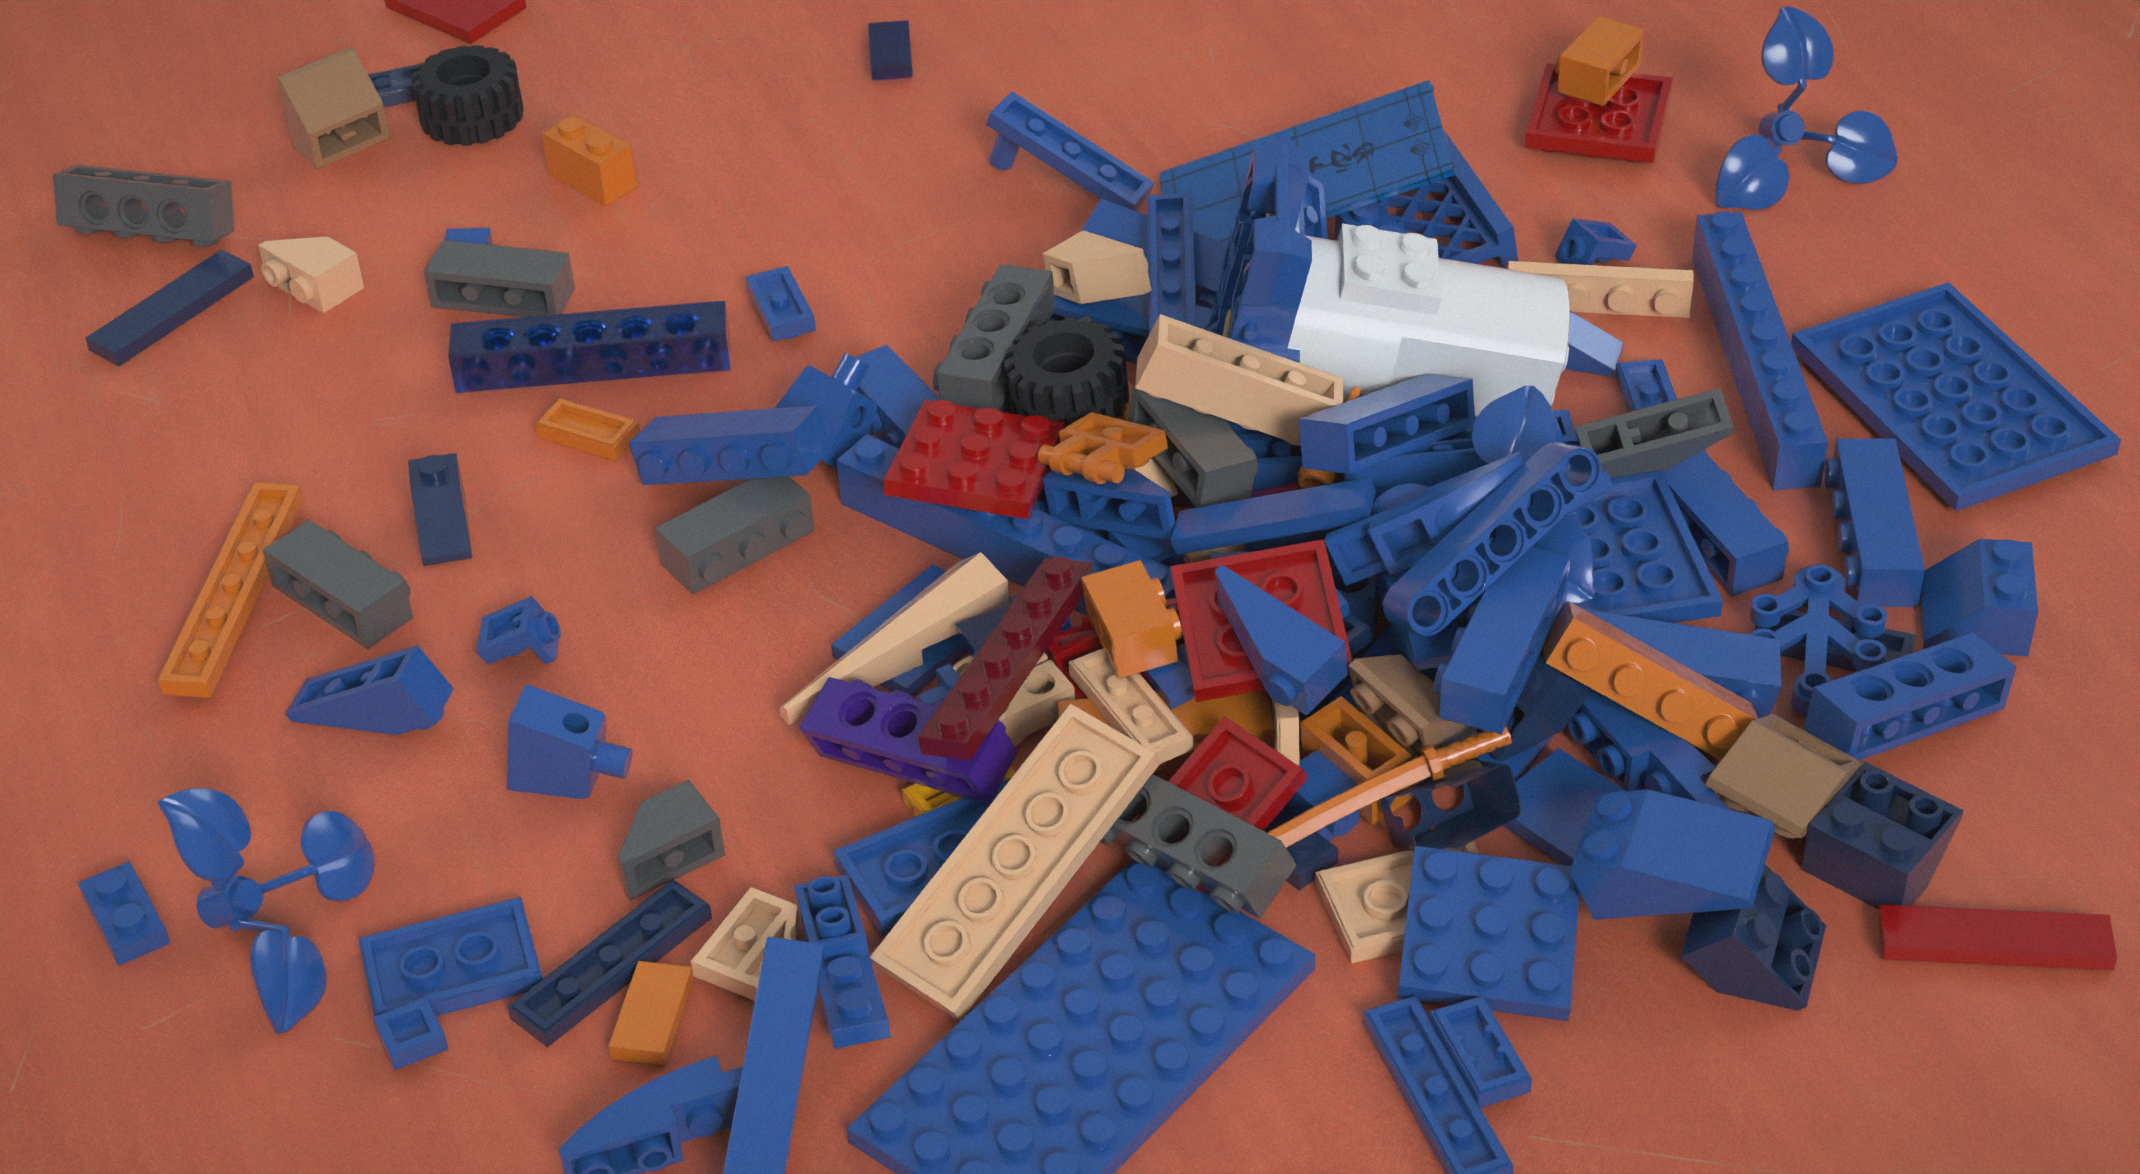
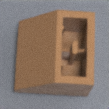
[276,47,390,169]
[1348,654,1477,759]
[1705,714,1864,839]

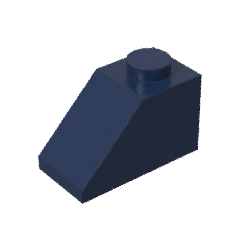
[408,453,472,566]

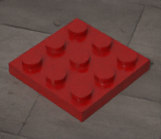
[1525,63,1673,163]
[884,400,1065,519]
[1170,539,1352,702]

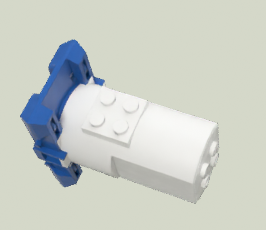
[1207,136,1570,435]

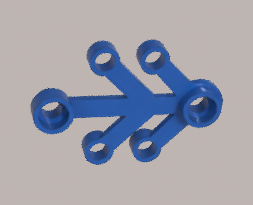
[1750,564,1887,717]

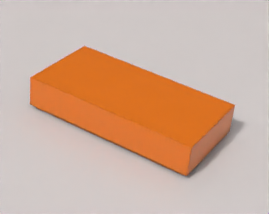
[534,398,640,461]
[608,961,694,1066]

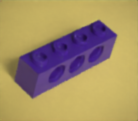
[799,677,1018,804]

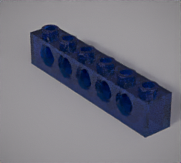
[448,301,731,393]

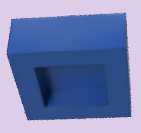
[373,996,448,1070]

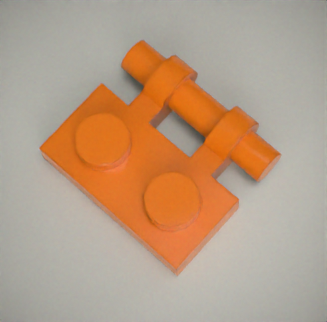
[1038,412,1168,484]

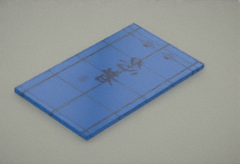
[1159,80,1456,243]

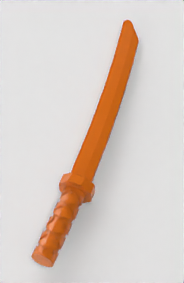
[1267,727,1512,848]

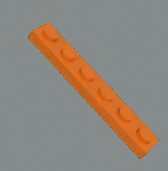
[158,482,304,698]

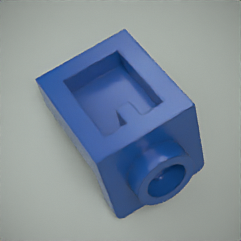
[1555,218,1637,265]
[476,596,561,665]

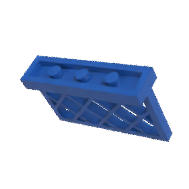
[1377,131,1518,267]

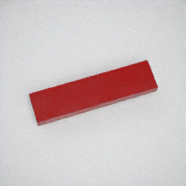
[1878,905,2117,970]

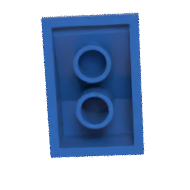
[1570,789,1775,920]

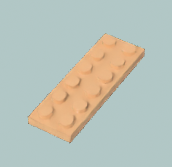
[870,704,1160,1022]

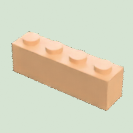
[1135,314,1343,446]

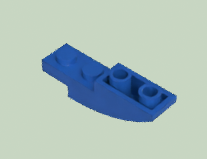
[1324,452,1533,586]
[1568,692,1730,810]
[794,874,891,1049]
[559,1056,743,1174]

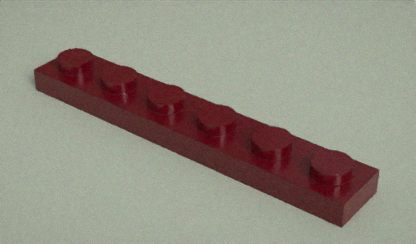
[917,557,1094,760]

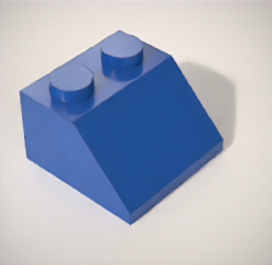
[1920,539,2038,656]

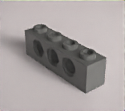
[53,165,234,246]
[933,264,1055,410]
[1100,774,1297,919]

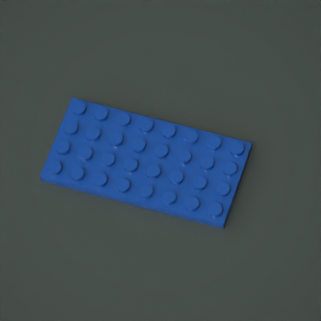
[847,859,1315,1174]

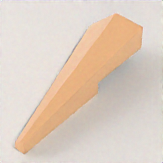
[779,552,1009,725]

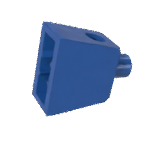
[775,352,878,468]
[507,684,633,799]

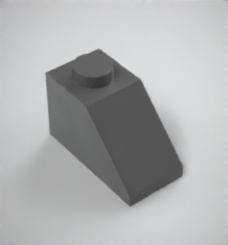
[618,780,725,901]

